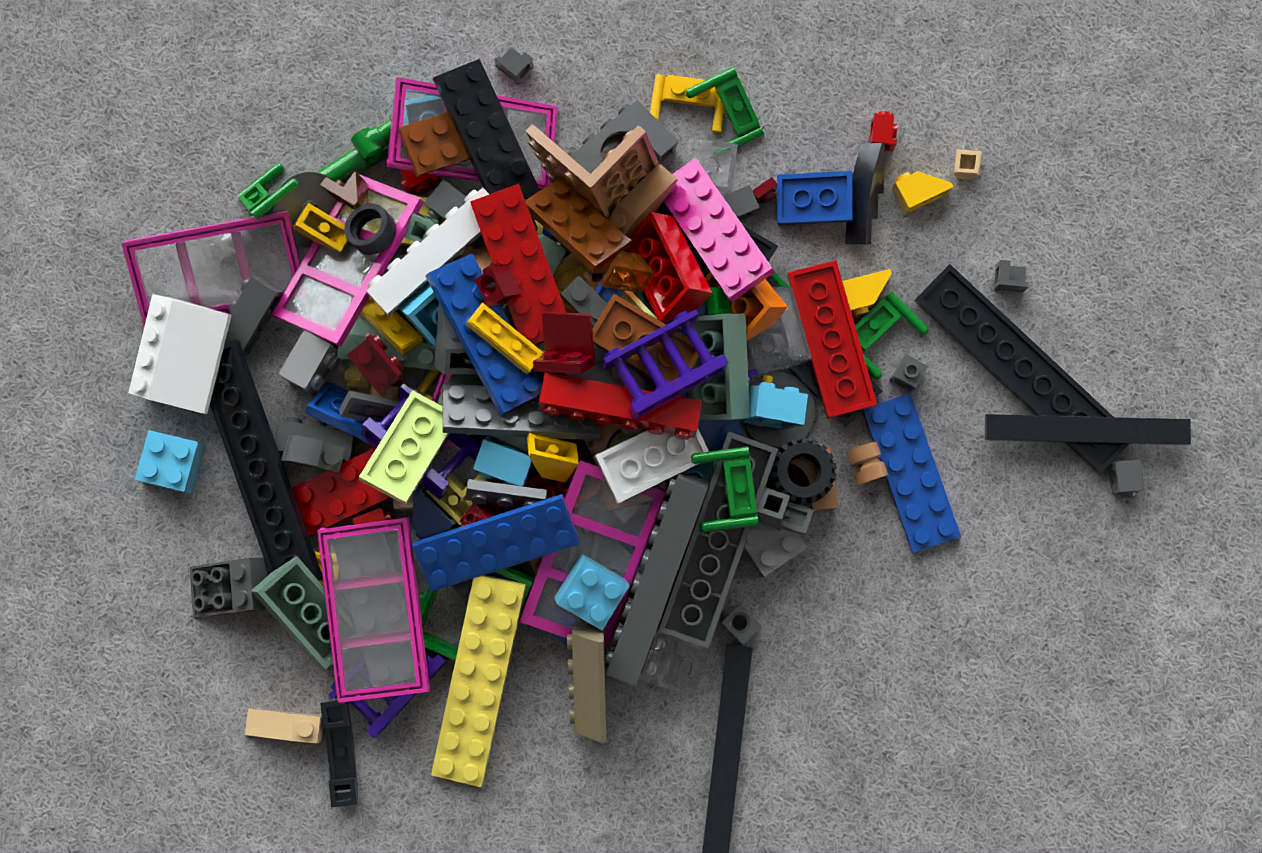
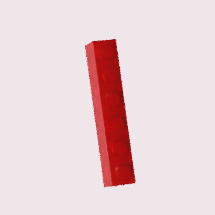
[539,372,702,440]

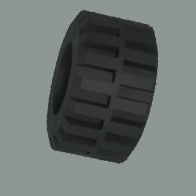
[769,438,837,506]

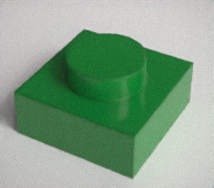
[706,287,732,315]

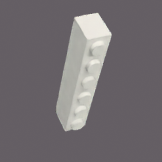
[366,188,489,317]

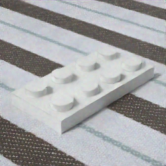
[594,429,709,503]

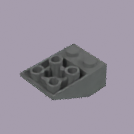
[434,303,478,374]
[190,558,269,618]

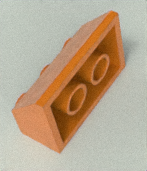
[705,271,788,341]

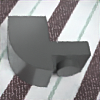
[281,435,345,473]
[757,488,814,536]

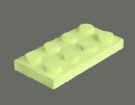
[359,391,449,505]

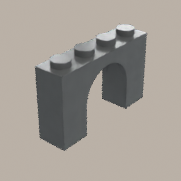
[568,100,678,174]

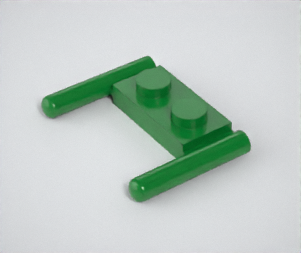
[686,67,764,157]
[237,163,299,219]
[855,291,929,380]
[691,447,758,532]

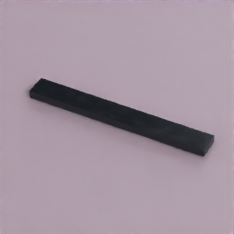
[985,414,1191,445]
[702,645,753,853]

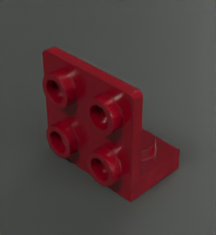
[533,312,595,374]
[347,333,404,395]

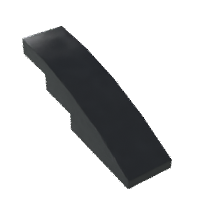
[845,143,885,245]

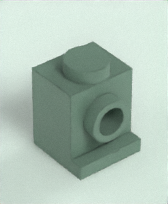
[405,214,440,243]

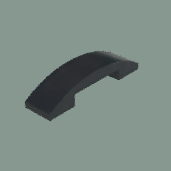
[320,701,358,808]

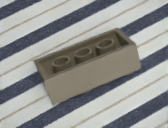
[567,625,607,743]

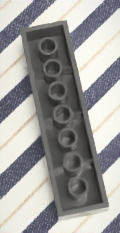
[657,432,778,649]
[604,472,709,686]

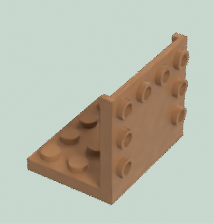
[525,124,659,219]

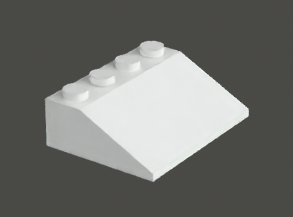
[128,294,232,414]

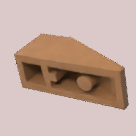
[608,164,678,238]

